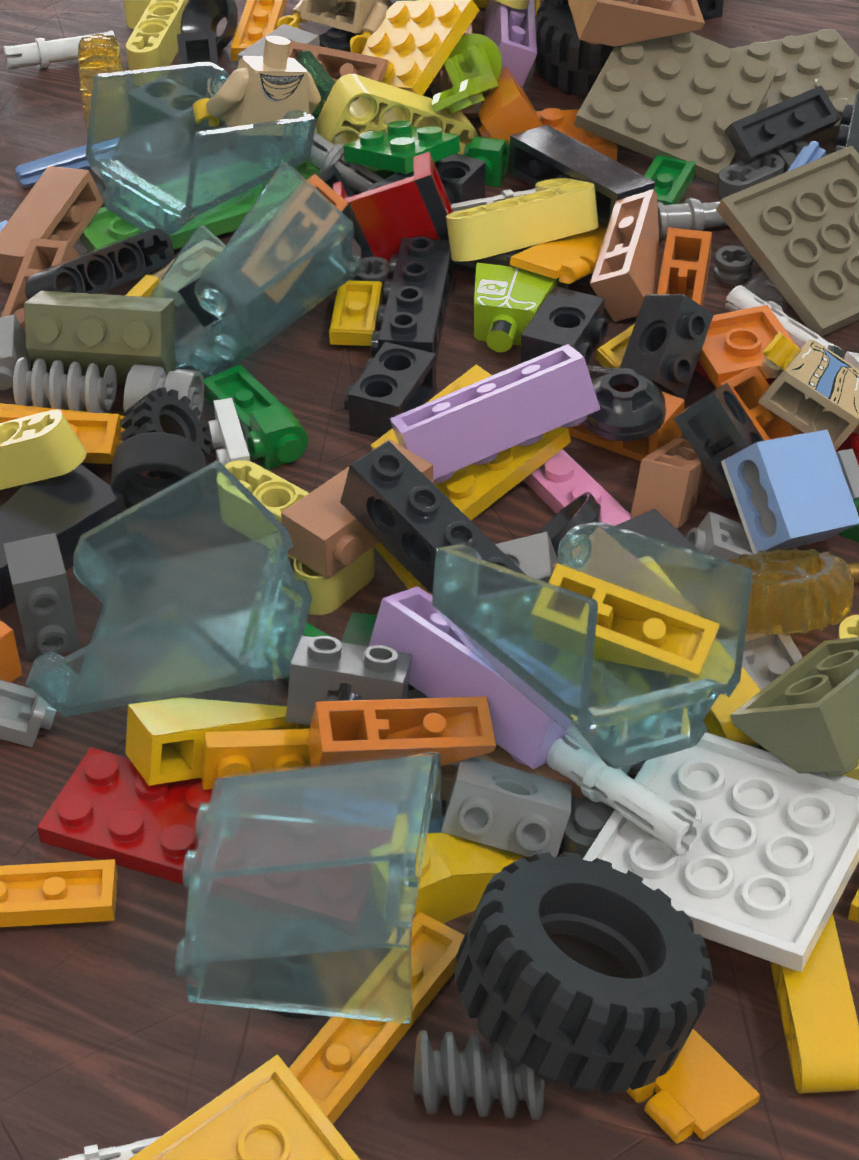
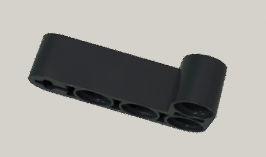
[25,228,174,300]

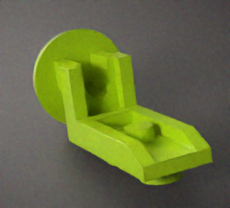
[432,33,503,114]

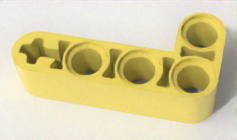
[123,0,189,85]
[315,74,478,155]
[446,178,599,262]
[0,410,87,490]
[217,460,375,615]

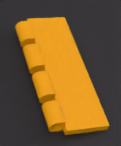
[510,224,607,284]
[626,1029,760,1144]

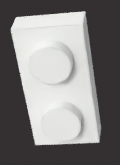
[208,398,250,470]

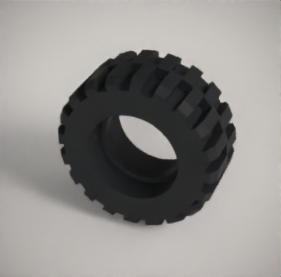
[535,0,615,99]
[454,852,713,1094]

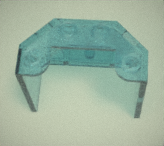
[86,61,316,237]
[149,163,361,378]
[26,461,312,717]
[432,521,752,769]
[175,751,442,1024]

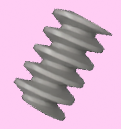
[13,357,117,413]

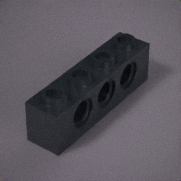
[340,441,534,630]

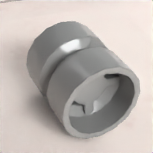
[123,364,204,421]

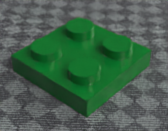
[343,120,460,174]

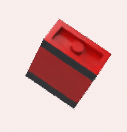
[333,152,454,263]

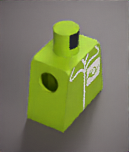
[474,263,559,352]

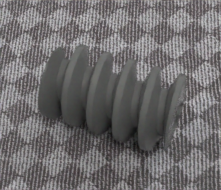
[414,1030,544,1120]

